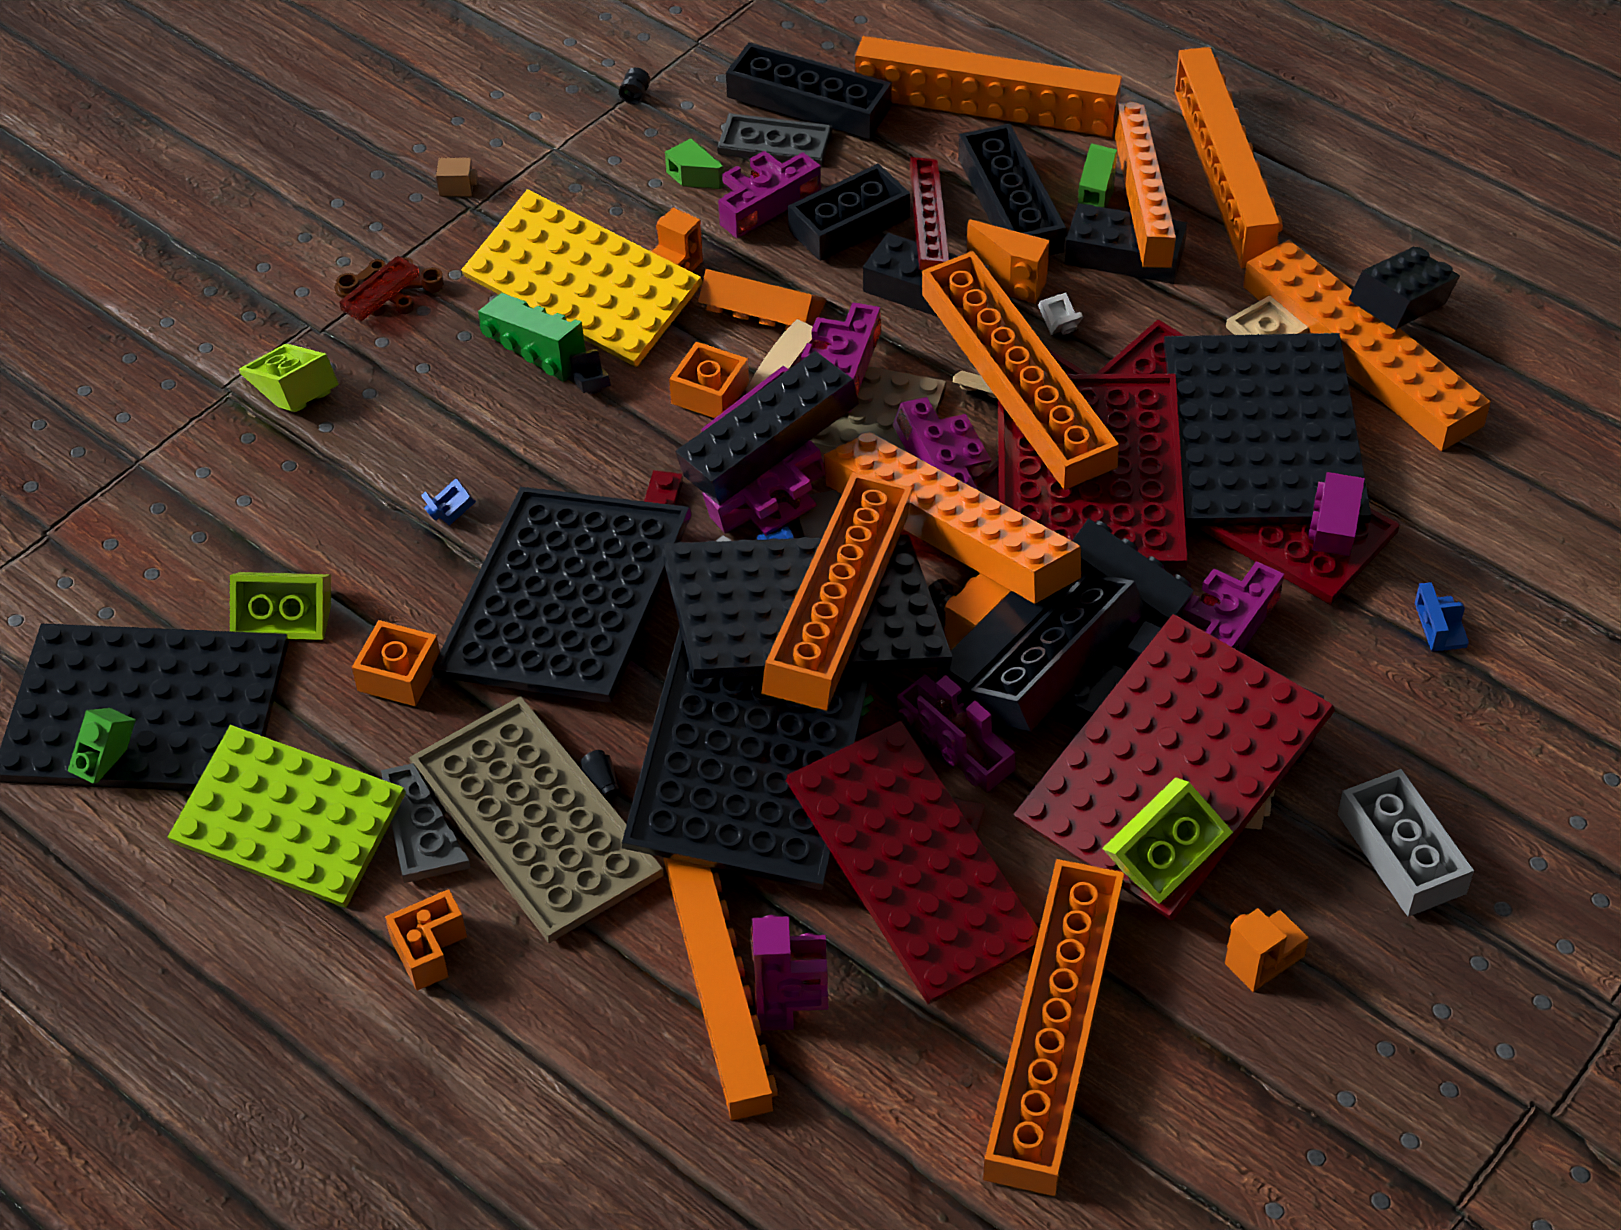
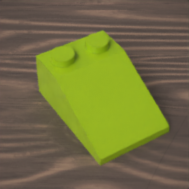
[239,343,339,412]

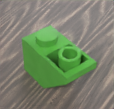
[665,139,725,189]
[1078,143,1117,208]
[68,708,136,784]

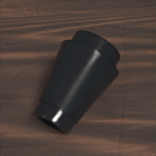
[581,750,621,800]

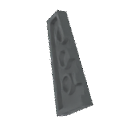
[381,763,471,883]

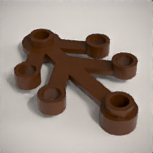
[334,257,444,316]

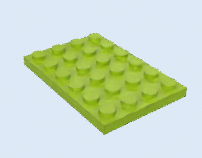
[167,725,406,908]

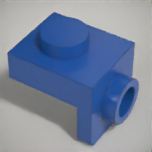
[421,478,476,526]

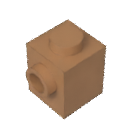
[436,158,478,197]

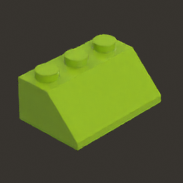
[230,572,331,640]
[1102,778,1233,904]

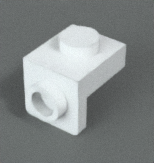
[1038,292,1083,335]

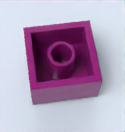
[1308,472,1365,556]

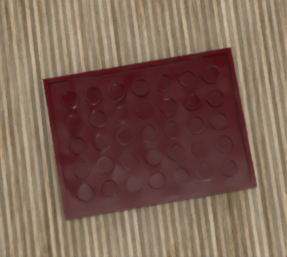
[998,374,1187,568]
[1013,614,1335,921]

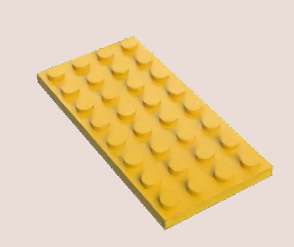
[461,189,703,367]

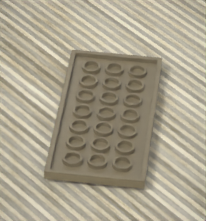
[409,696,663,943]

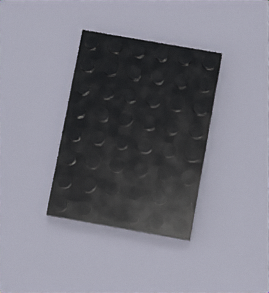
[1163,333,1371,526]
[432,486,691,703]
[662,534,953,679]
[0,623,289,791]
[622,628,871,890]

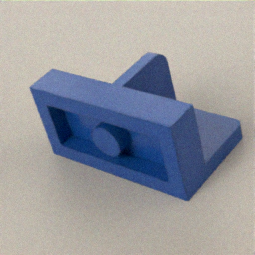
[1414,582,1469,652]

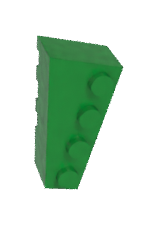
[478,293,586,382]

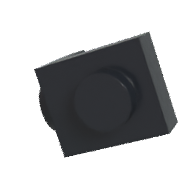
[570,349,611,394]

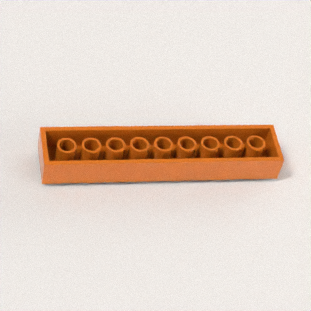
[855,36,1122,138]
[1175,47,1283,269]
[1243,240,1491,452]
[922,251,1119,490]
[824,432,1081,604]
[762,472,913,711]
[983,859,1124,1196]

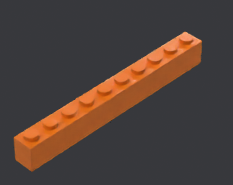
[1114,102,1176,268]
[663,857,778,1121]

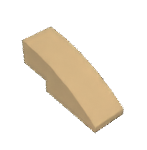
[746,319,817,394]

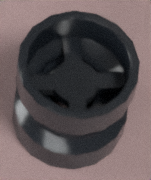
[618,67,651,105]
[928,578,959,622]

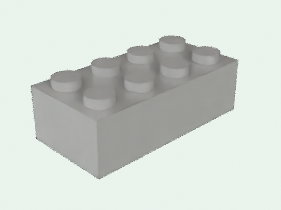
[1338,769,1474,917]

